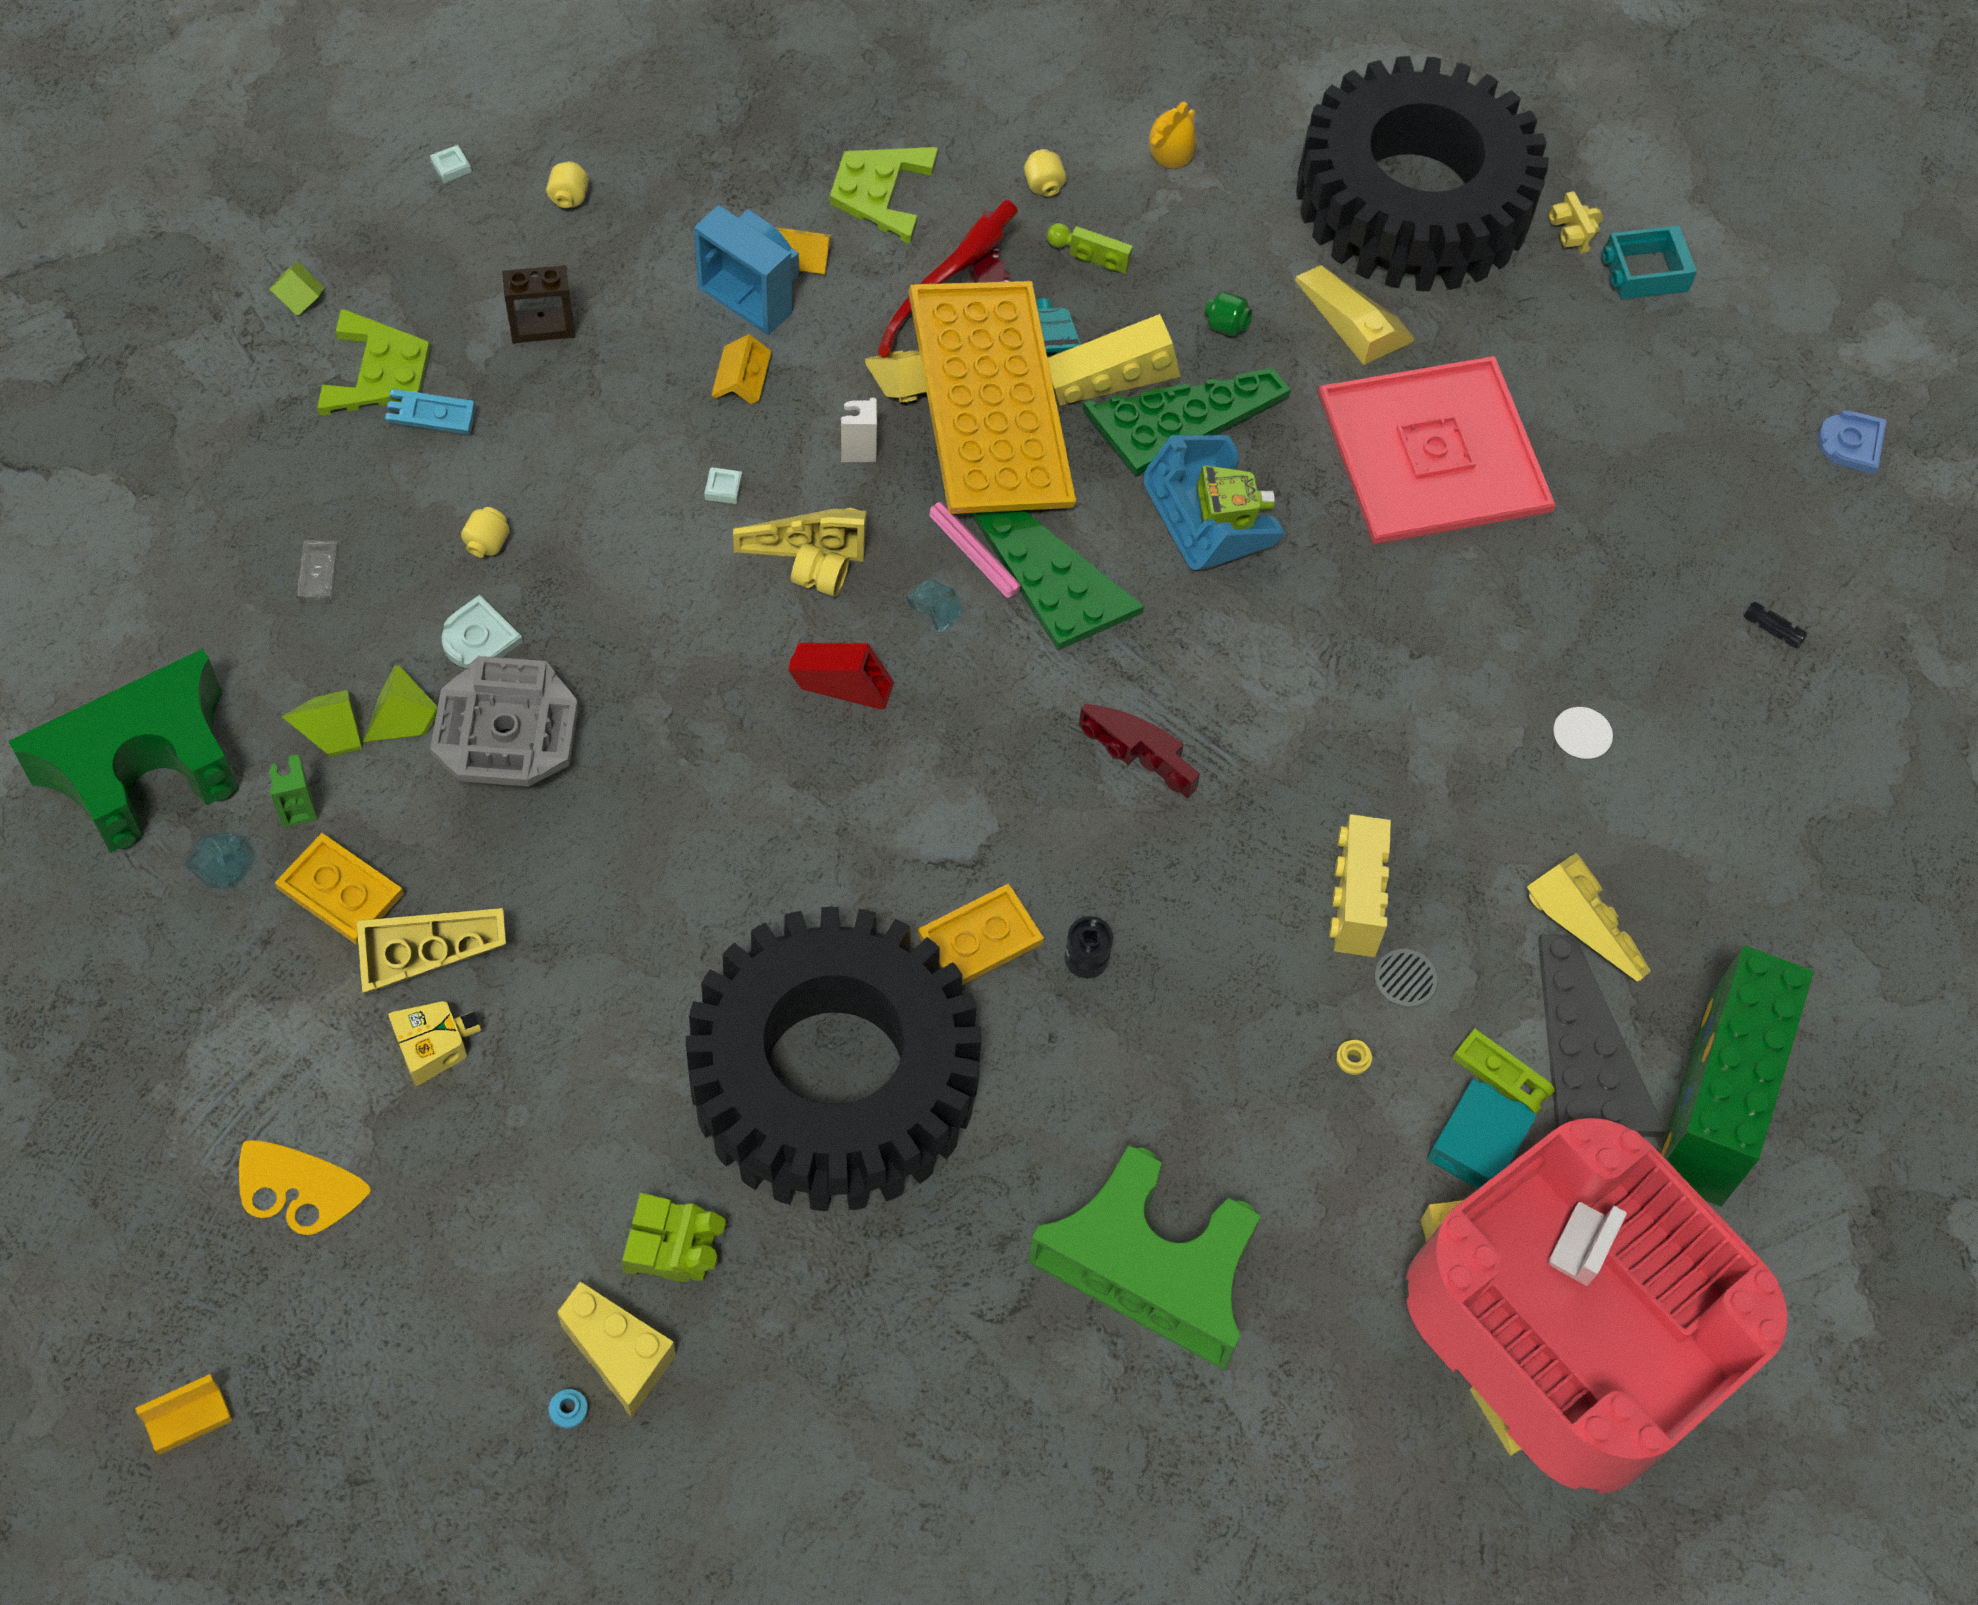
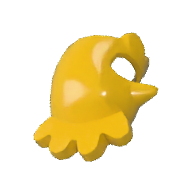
[1149,101,1198,169]

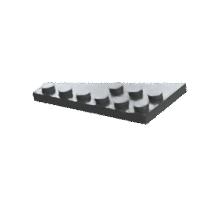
[1538,934,1666,1137]

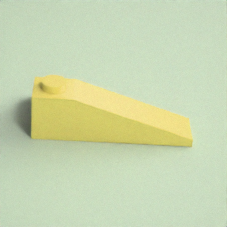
[733,508,867,561]

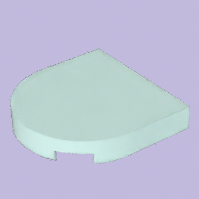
[441,595,523,668]

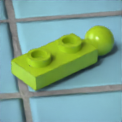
[1047,223,1133,274]

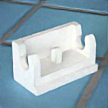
[841,398,877,462]

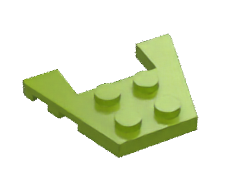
[830,147,938,244]
[317,309,431,416]

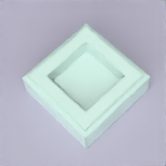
[430,145,472,183]
[705,467,742,504]

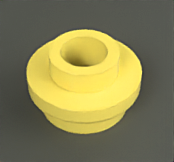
[1336,1040,1372,1075]

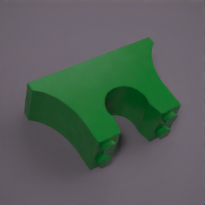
[8,648,239,853]

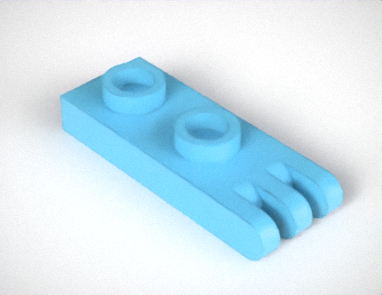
[384,389,477,435]

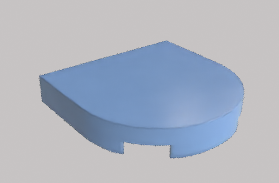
[1818,411,1887,475]

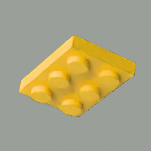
[274,833,404,945]
[917,883,1044,985]

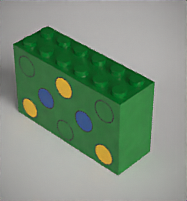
[1660,945,1814,1207]

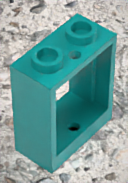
[1602,225,1697,300]

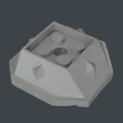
[430,656,578,787]

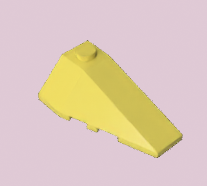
[1295,265,1415,365]
[865,350,926,402]
[1527,853,1651,982]

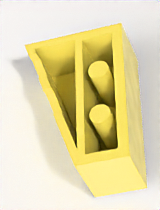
[557,1282,676,1418]

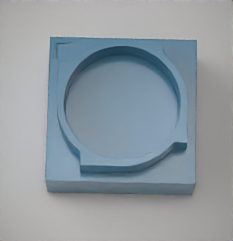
[694,205,799,336]

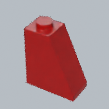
[788,643,894,709]

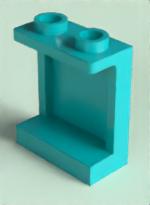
[1427,1079,1537,1189]

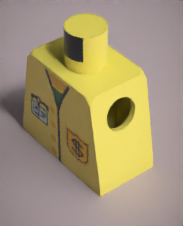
[388,1001,481,1086]

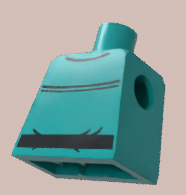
[1036,298,1081,358]

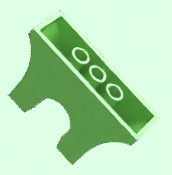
[1028,1145,1261,1371]

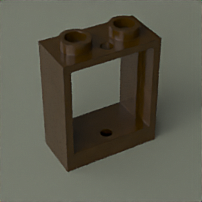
[502,265,575,344]

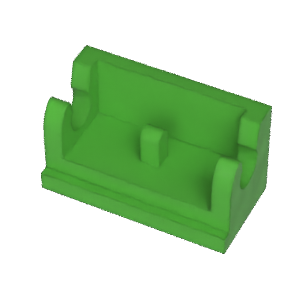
[269,754,318,828]

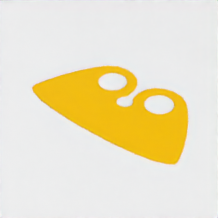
[239,1140,371,1235]

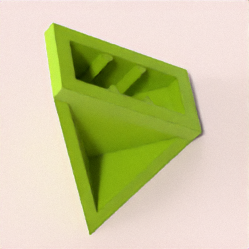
[362,665,438,743]
[281,690,362,757]

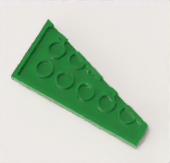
[1082,368,1291,476]
[970,510,1144,651]

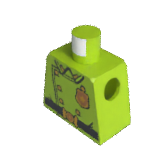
[1196,465,1274,530]

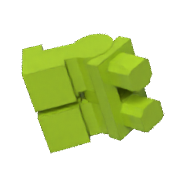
[622,1192,726,1282]

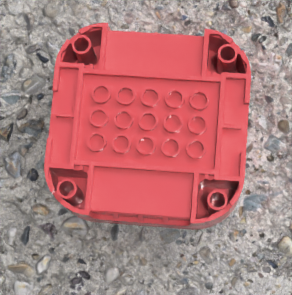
[1406,1118,1788,1493]

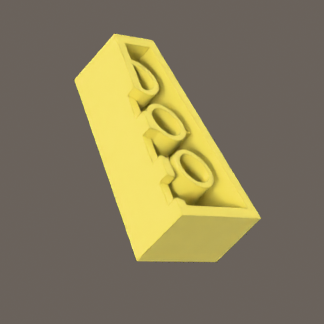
[1329,814,1391,957]

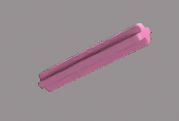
[929,502,1020,598]

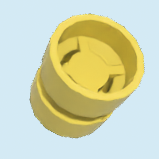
[791,543,849,597]

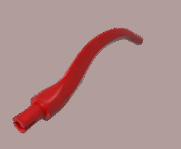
[878,200,1018,357]

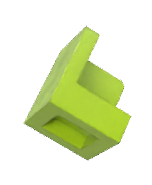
[270,261,324,315]

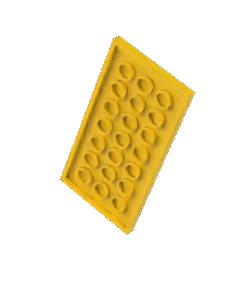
[908,281,1076,514]

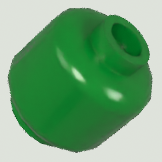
[1204,292,1252,336]

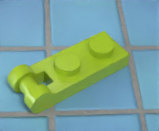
[1452,1028,1555,1115]

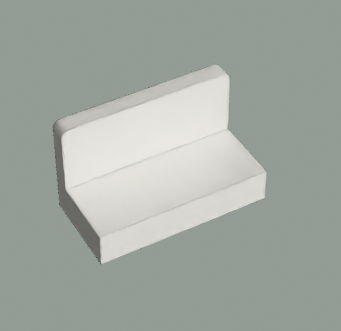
[1548,1202,1627,1286]

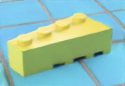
[1047,314,1180,406]
[357,908,506,994]

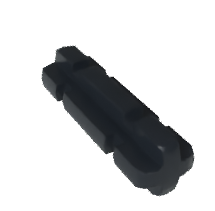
[1744,602,1807,648]

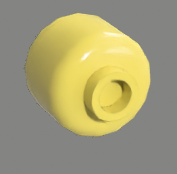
[1024,149,1067,197]
[546,162,589,208]
[461,507,510,558]

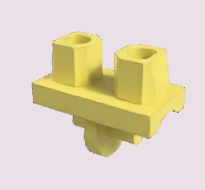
[1548,191,1603,253]

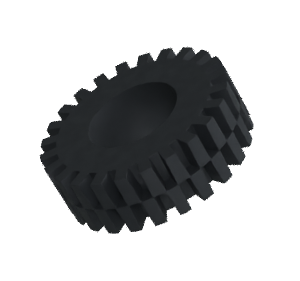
[1296,56,1549,291]
[686,907,981,1211]

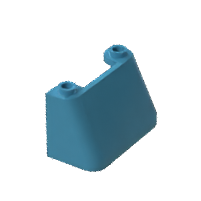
[1144,435,1285,570]

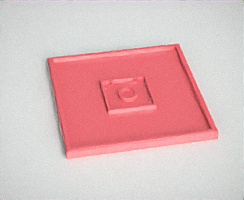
[1317,356,1556,545]

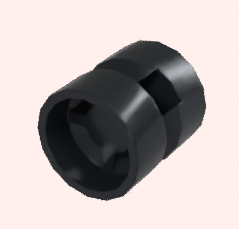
[1064,916,1114,979]

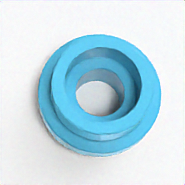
[549,1389,588,1429]

